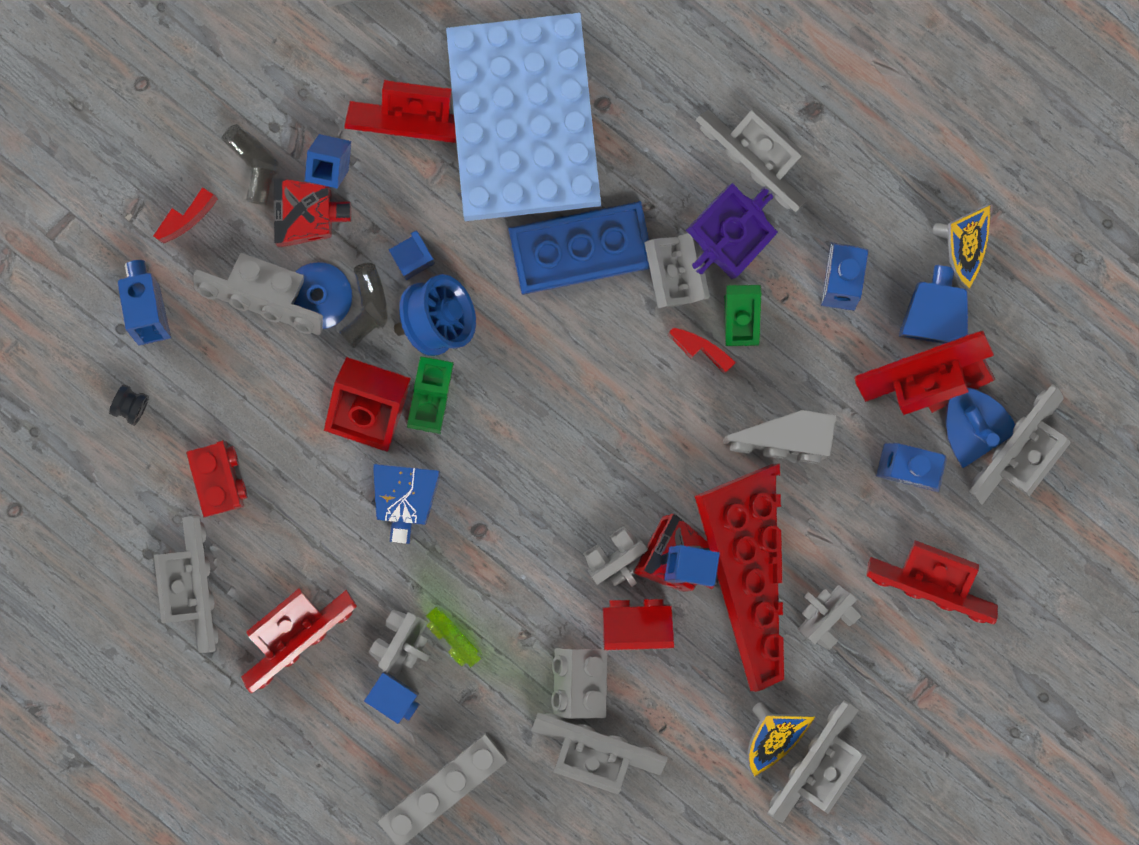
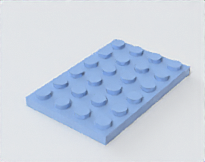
[446,13,601,221]

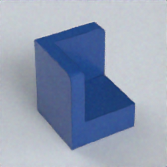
[389,230,435,280]
[664,545,720,587]

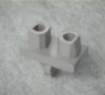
[583,526,648,587]
[797,585,862,650]
[369,610,430,675]

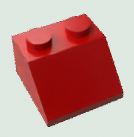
[324,357,411,452]
[602,599,674,650]

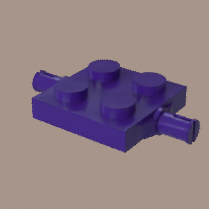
[686,183,778,280]

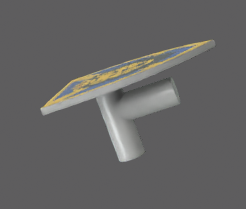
[933,205,990,289]
[747,702,815,777]

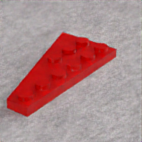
[695,463,784,692]

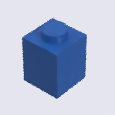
[305,134,352,188]
[364,671,420,724]

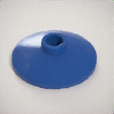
[294,262,352,330]

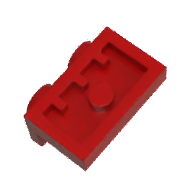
[186,440,248,518]

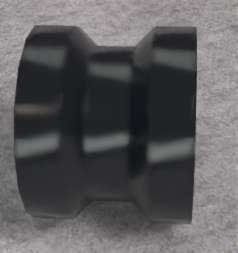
[109,384,149,426]

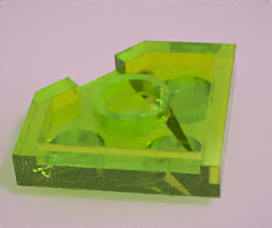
[426,606,483,668]

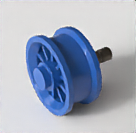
[394,274,476,356]

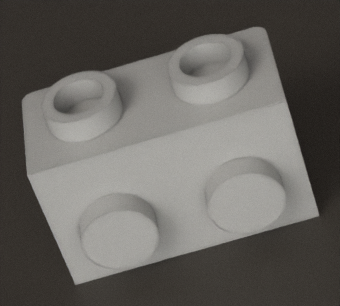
[644,233,710,308]
[551,648,607,718]

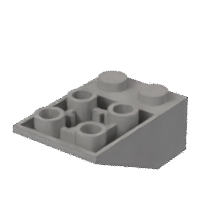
[723,410,836,464]

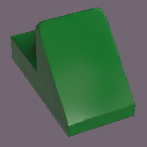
[724,285,762,346]

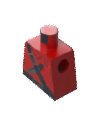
[274,178,351,247]
[633,514,719,592]

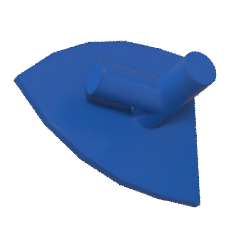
[945,388,1016,468]

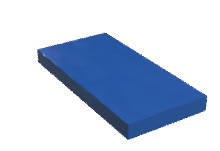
[508,201,650,295]

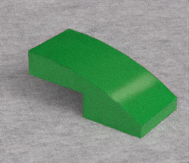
[407,356,454,434]

